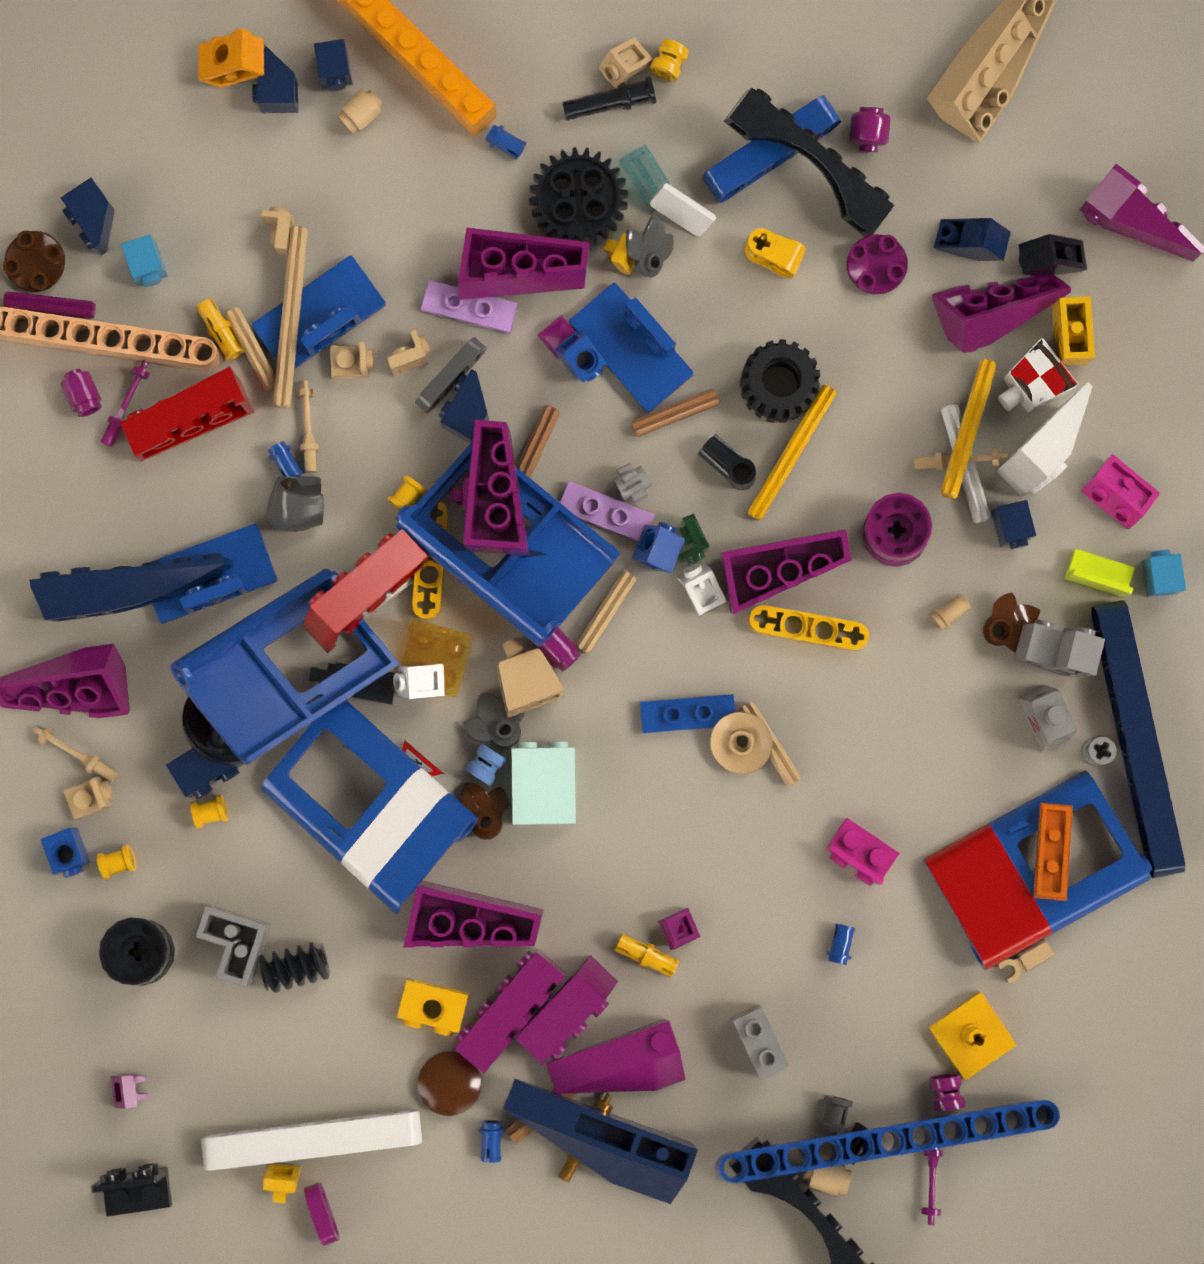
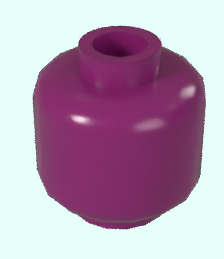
[850,107,891,152]

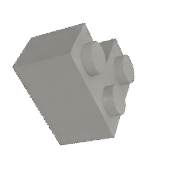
[1014,619,1105,677]
[195,905,271,987]

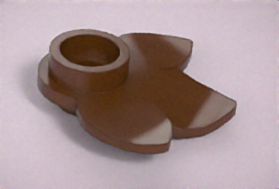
[983,592,1040,652]
[460,782,508,840]

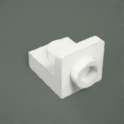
[677,562,727,616]
[393,664,445,699]

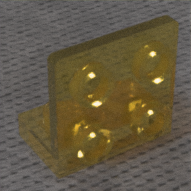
[401,618,474,697]

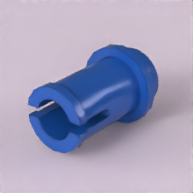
[485,124,527,160]
[268,441,303,477]
[826,924,856,965]
[479,1120,504,1163]

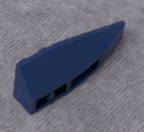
[29,553,233,622]
[503,1078,698,1204]

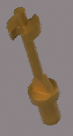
[558,1093,613,1182]

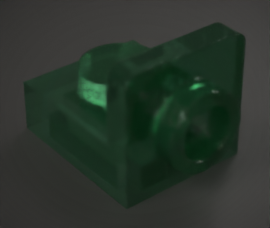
[678,513,710,565]

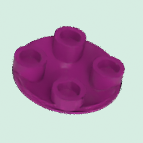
[846,234,908,295]

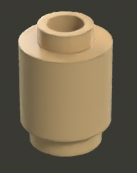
[337,89,383,134]
[802,1158,852,1196]

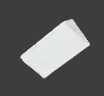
[649,183,717,237]

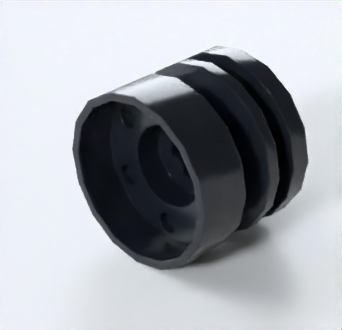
[99,917,175,986]

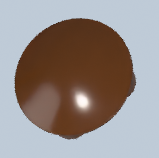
[3,230,65,292]
[418,1051,481,1116]

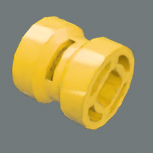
[650,39,690,82]

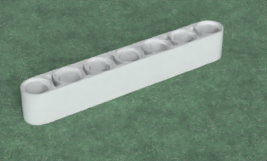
[200,1110,423,1171]

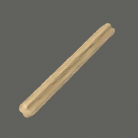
[273,226,308,408]

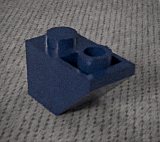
[252,44,298,113]
[60,177,115,256]
[934,218,1011,261]
[439,369,489,443]
[166,748,244,799]

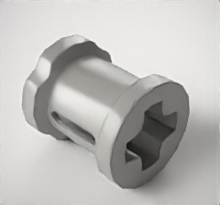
[1081,737,1117,766]

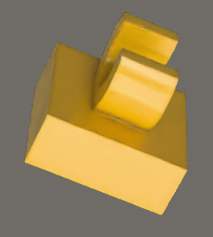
[603,233,634,275]
[263,1163,301,1204]

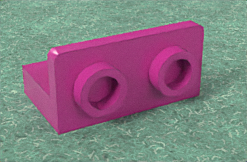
[1082,454,1160,529]
[826,818,900,886]

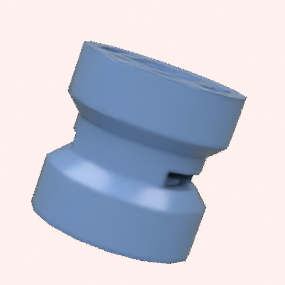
[464,743,507,786]

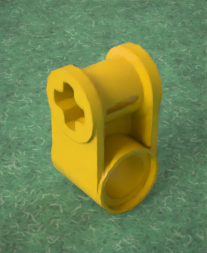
[744,228,806,278]

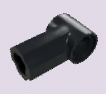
[698,434,756,490]

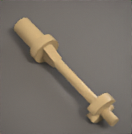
[296,380,319,473]
[914,447,1009,471]
[33,726,118,783]

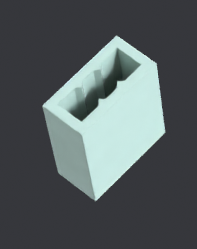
[512,742,576,825]

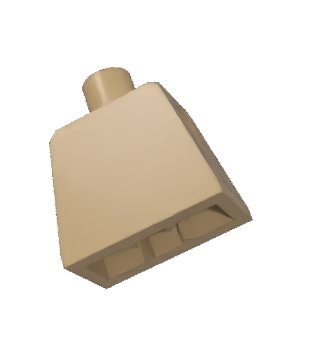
[497,638,565,718]

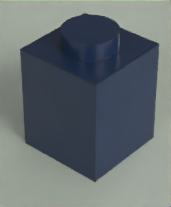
[314,39,353,91]
[991,500,1036,550]

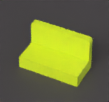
[1064,549,1135,598]

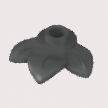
[626,215,674,277]
[463,693,524,748]

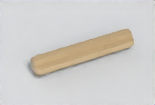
[225,307,276,392]
[576,570,636,654]
[739,702,801,786]

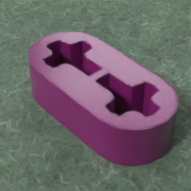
[304,1182,340,1246]

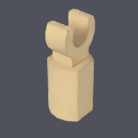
[996,939,1054,983]

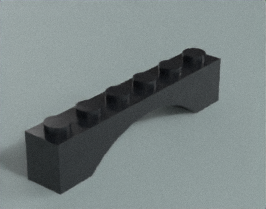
[723,88,895,237]
[728,1136,874,1264]

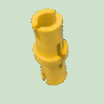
[196,298,244,361]
[614,933,679,978]

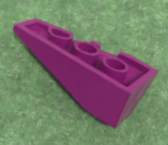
[1079,163,1204,262]
[545,1019,686,1094]

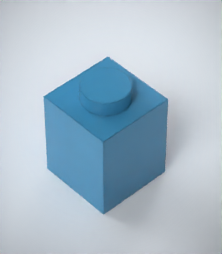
[121,234,168,287]
[1142,549,1186,597]

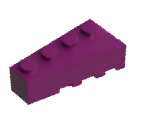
[458,227,590,300]
[463,420,530,556]
[720,530,852,614]
[403,881,544,948]
[455,949,567,1074]

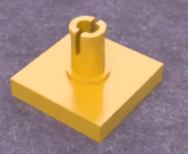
[928,991,1017,1081]

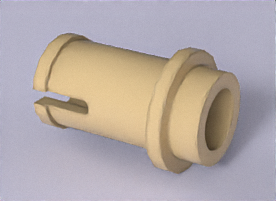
[930,593,971,631]

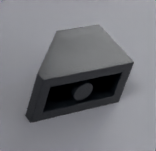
[1018,234,1087,276]

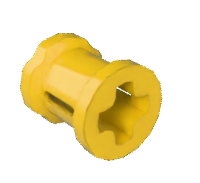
[387,475,427,510]
[190,794,229,829]
[96,844,137,880]

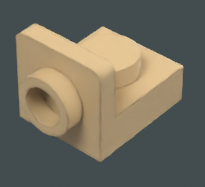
[599,37,653,89]
[260,207,296,257]
[387,329,431,376]
[330,341,375,379]
[64,777,113,820]

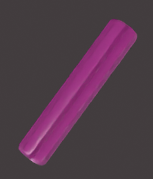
[3,291,96,319]

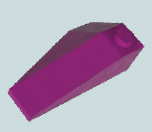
[932,274,1071,353]
[0,643,130,718]

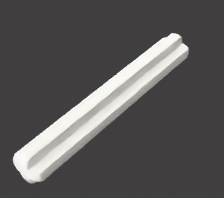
[941,404,991,523]

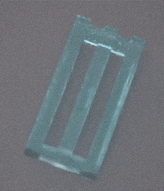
[619,144,671,213]

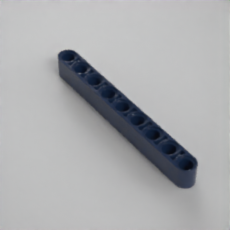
[1091,600,1186,879]

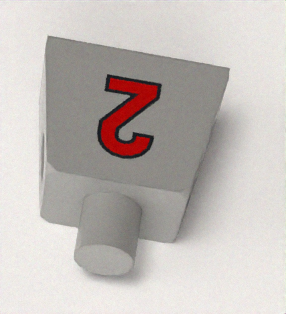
[1017,685,1077,752]

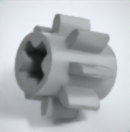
[613,463,651,504]

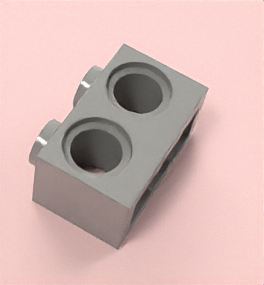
[731,1005,789,1080]

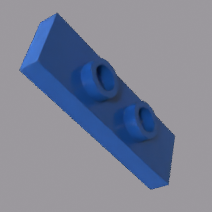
[640,694,735,734]

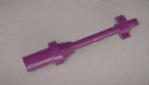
[101,360,150,447]
[922,1148,943,1225]

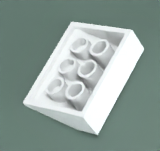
[996,382,1093,497]

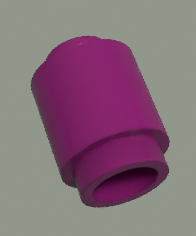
[60,369,102,417]
[535,627,581,672]

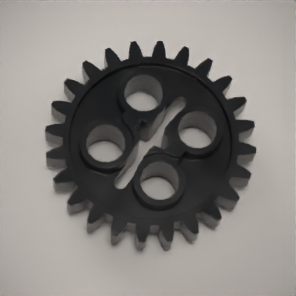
[529,147,628,246]

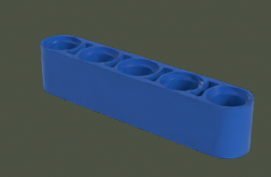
[702,95,842,203]

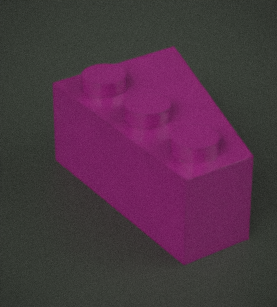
[515,955,618,1065]

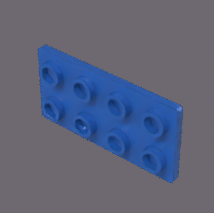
[252,256,386,369]
[569,283,694,413]
[141,524,278,624]

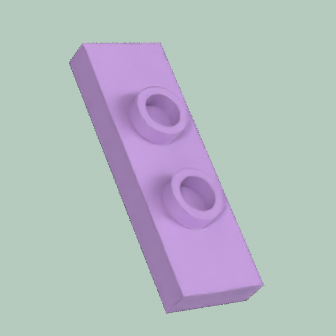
[421,280,518,334]
[560,481,655,542]

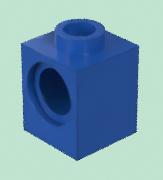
[553,330,607,383]
[632,522,685,573]
[40,828,90,878]

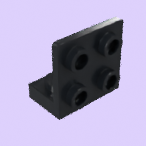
[91,1163,172,1217]

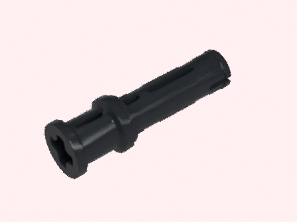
[562,76,656,121]

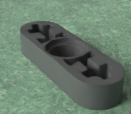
[415,337,487,413]

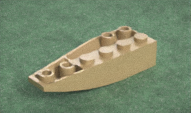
[927,0,1056,143]

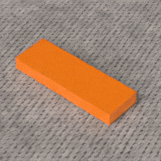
[1033,803,1073,901]

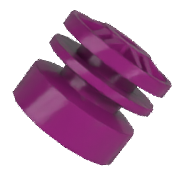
[863,493,932,567]

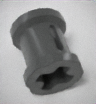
[819,1095,853,1133]

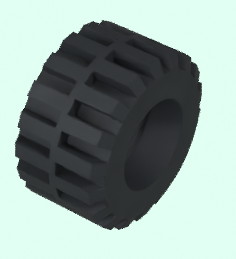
[740,339,820,423]

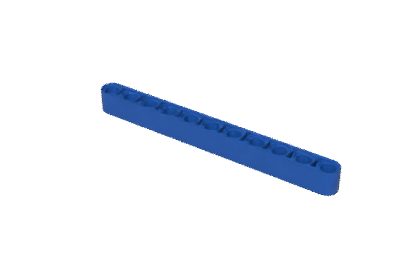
[715,1100,1060,1183]

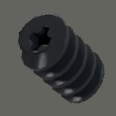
[259,942,330,993]

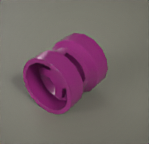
[929,1074,965,1111]

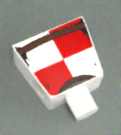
[998,338,1079,412]

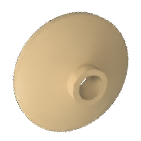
[710,712,773,774]

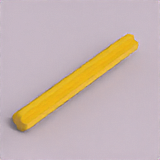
[941,359,996,499]
[748,385,837,521]

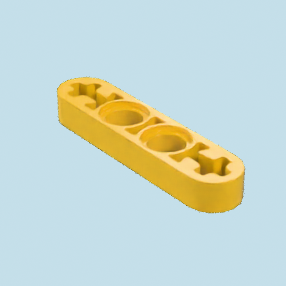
[412,501,449,620]
[748,605,869,651]

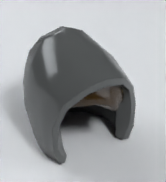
[266,476,324,532]

